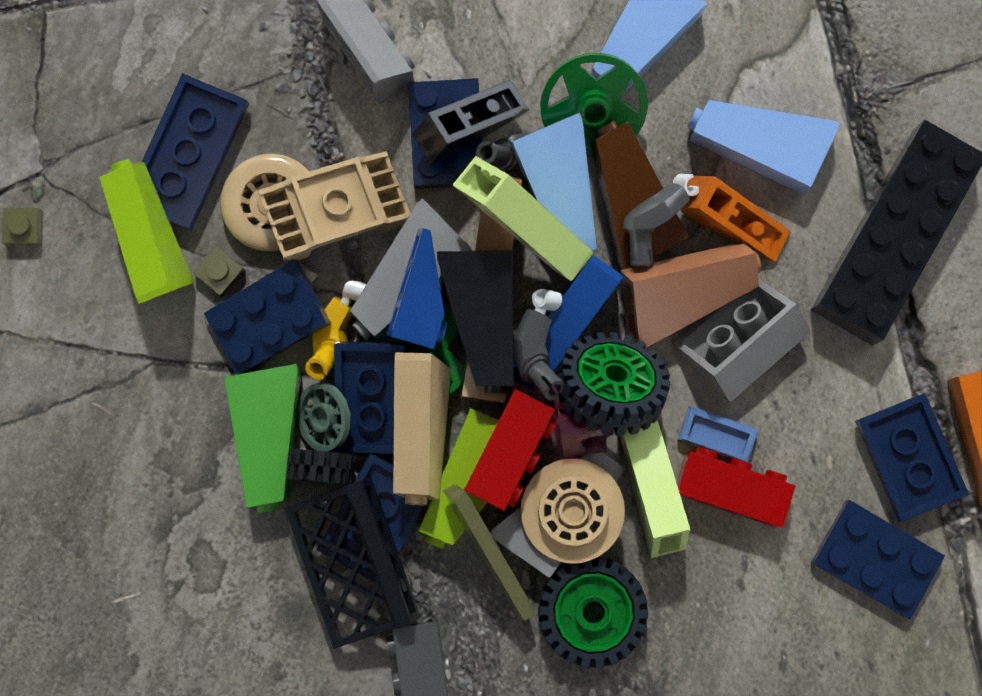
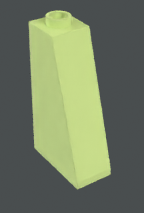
[453,156,594,281]
[620,420,690,558]

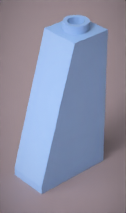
[591,0,707,93]
[688,100,840,195]
[510,113,597,251]

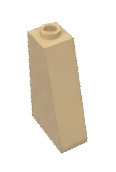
[393,352,451,506]

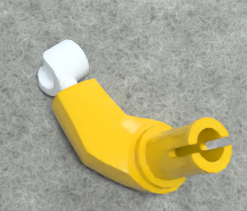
[305,280,366,380]

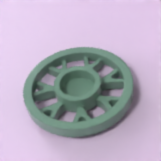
[297,383,351,452]

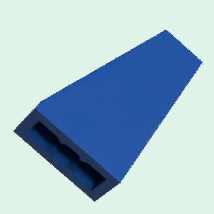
[514,255,624,390]

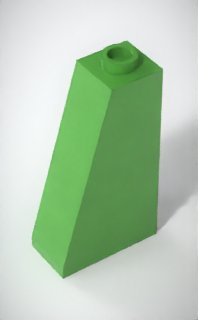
[224,364,302,514]

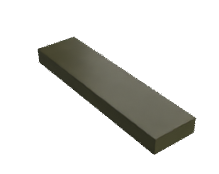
[443,484,535,621]

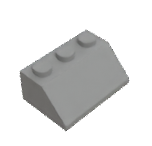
[315,0,415,104]
[673,278,811,402]

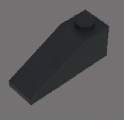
[412,80,529,164]

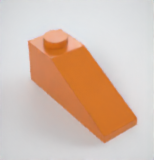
[680,176,791,262]

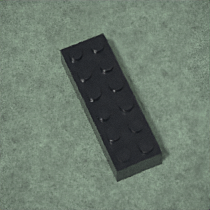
[810,119,982,346]

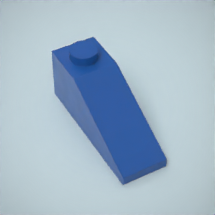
[386,228,447,349]

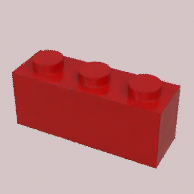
[464,389,557,511]
[676,447,796,528]

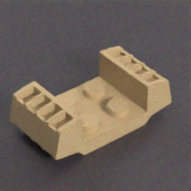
[258,151,411,264]

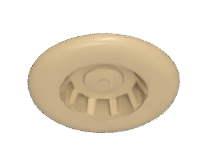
[220,154,309,252]
[521,459,625,563]

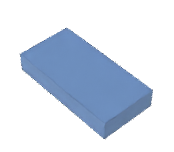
[677,406,758,462]

